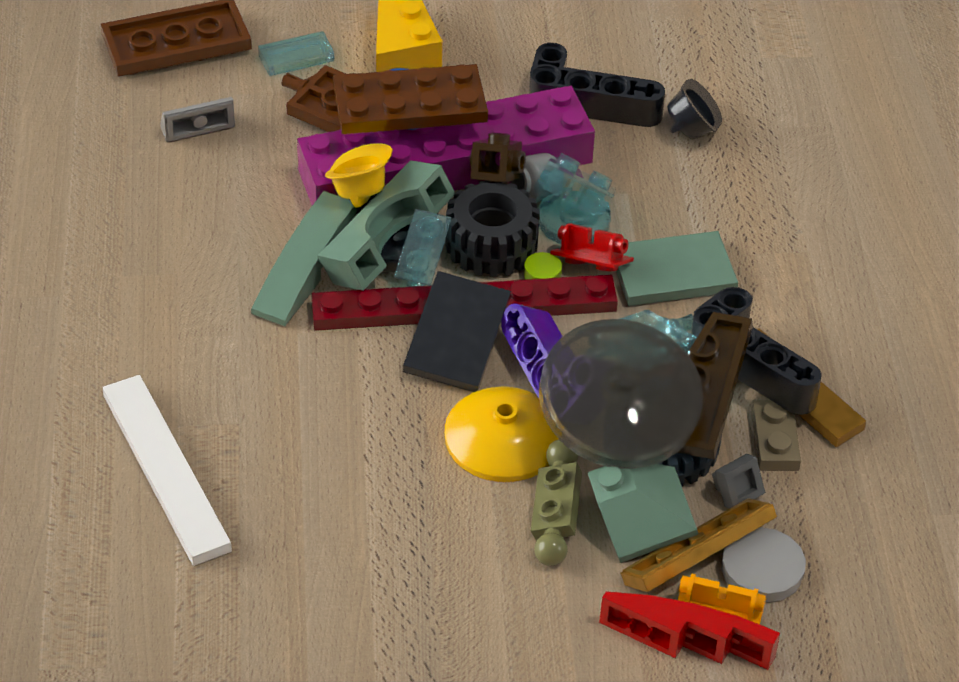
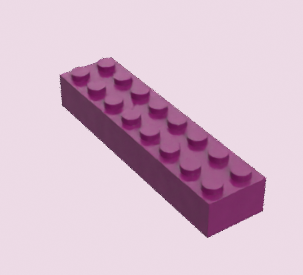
[297,85,595,205]

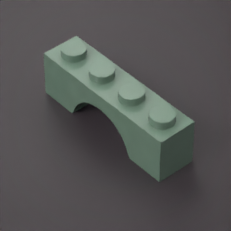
[317,161,455,290]

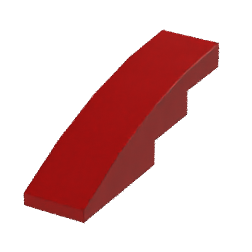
[599,591,780,670]

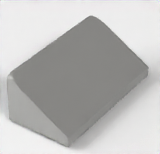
[160,97,235,142]

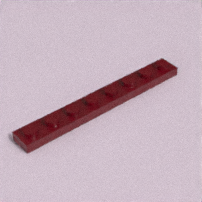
[311,274,618,331]

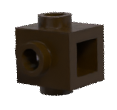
[470,133,526,184]

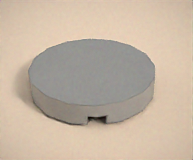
[721,527,806,603]

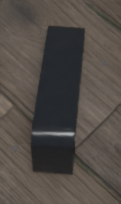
[529,42,665,127]
[690,287,822,415]

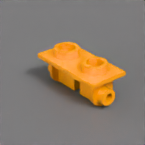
[678,573,766,624]

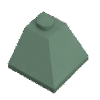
[587,458,699,563]

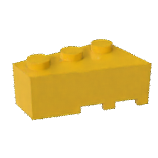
[376,0,443,72]

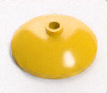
[444,386,564,482]

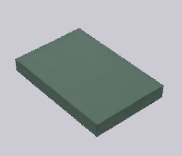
[616,231,738,306]

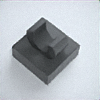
[712,454,766,509]

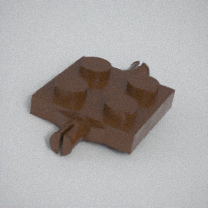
[281,65,346,132]

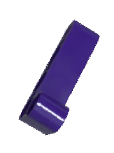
[501,303,622,426]

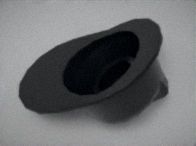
[667,79,722,140]

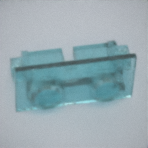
[394,209,452,287]

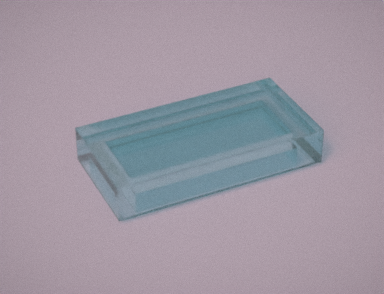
[258,31,335,76]

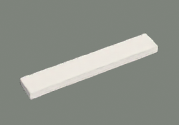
[103,375,232,566]

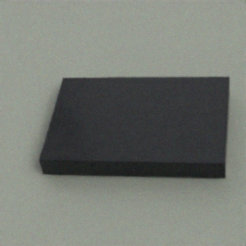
[403,271,511,392]

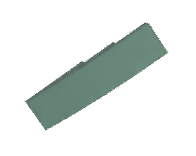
[251,191,356,326]

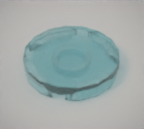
[539,187,611,244]

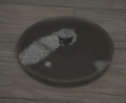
[539,319,703,469]

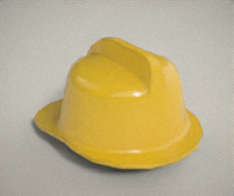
[325,143,393,208]

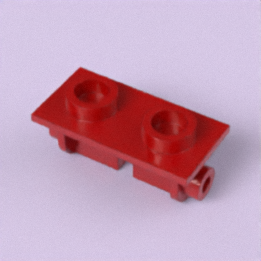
[550,223,634,272]

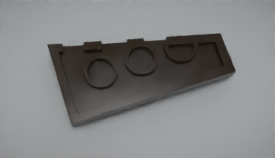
[634,312,753,459]

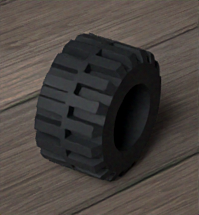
[446,180,540,277]

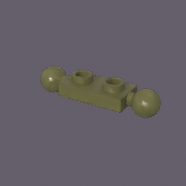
[531,439,582,566]

